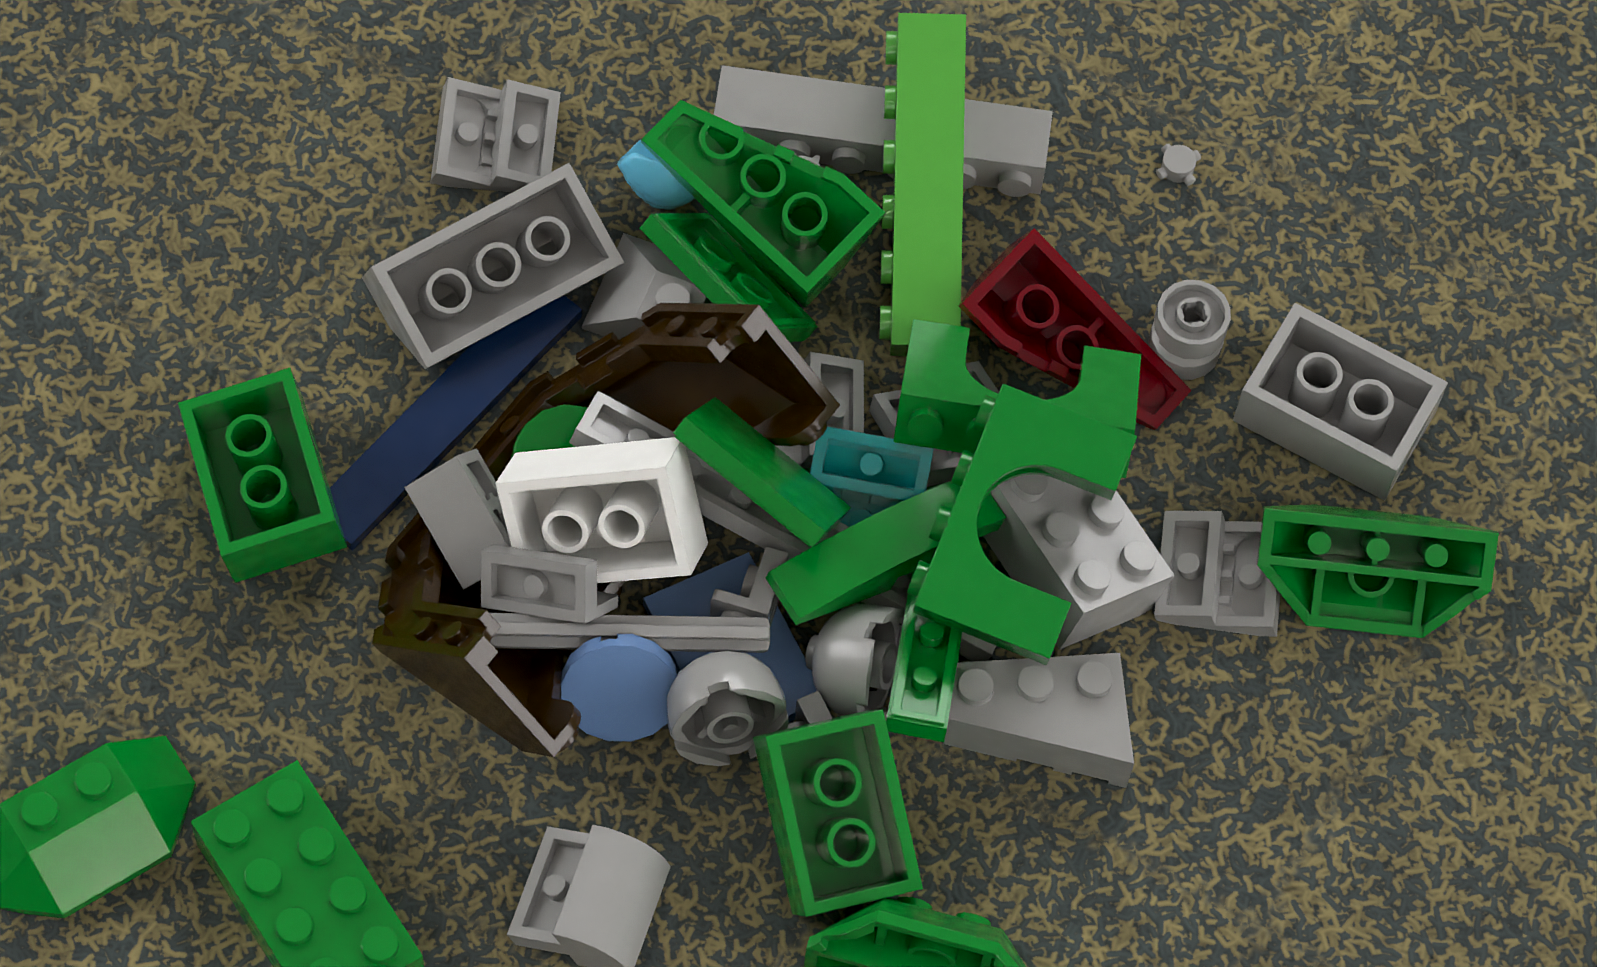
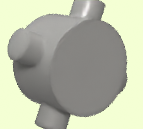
[1156,144,1201,186]

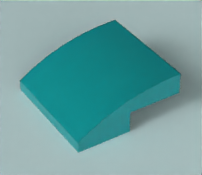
[810,426,934,527]

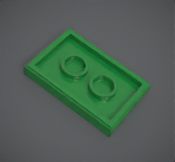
[639,213,817,342]
[673,397,851,547]

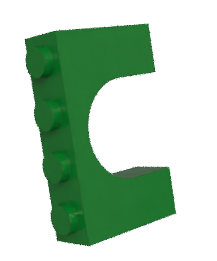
[893,319,1141,478]
[907,384,1137,665]

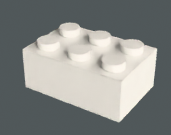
[495,437,708,583]

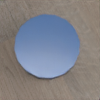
[561,634,677,742]

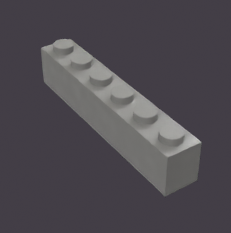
[714,65,1053,197]

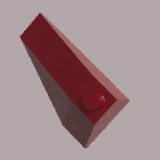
[958,228,1192,430]

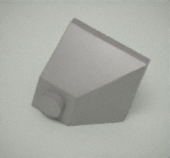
[582,233,713,340]

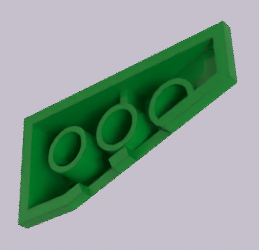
[641,100,885,308]

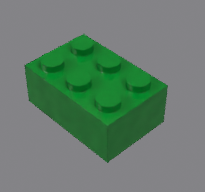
[178,368,347,583]
[753,709,923,917]

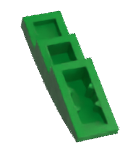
[765,481,1007,625]

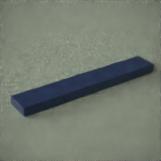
[330,296,582,551]

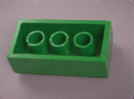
[191,760,424,967]

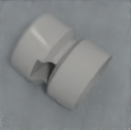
[1148,280,1231,380]

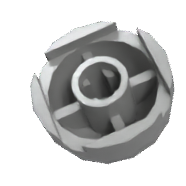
[805,604,904,720]
[667,651,789,766]

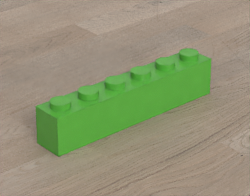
[879,13,966,356]

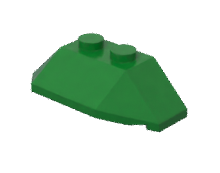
[1257,504,1499,638]
[0,736,196,919]
[804,896,1026,967]

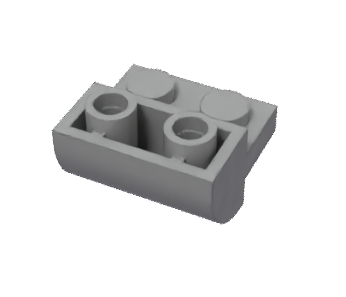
[507,825,671,967]

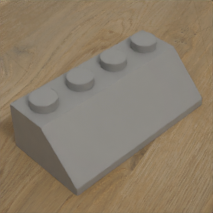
[362,163,624,369]

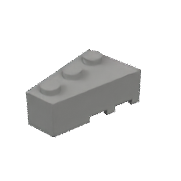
[943,653,1134,788]

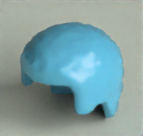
[617,140,694,210]

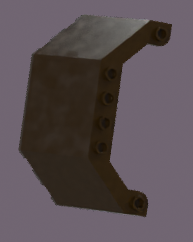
[372,303,840,757]

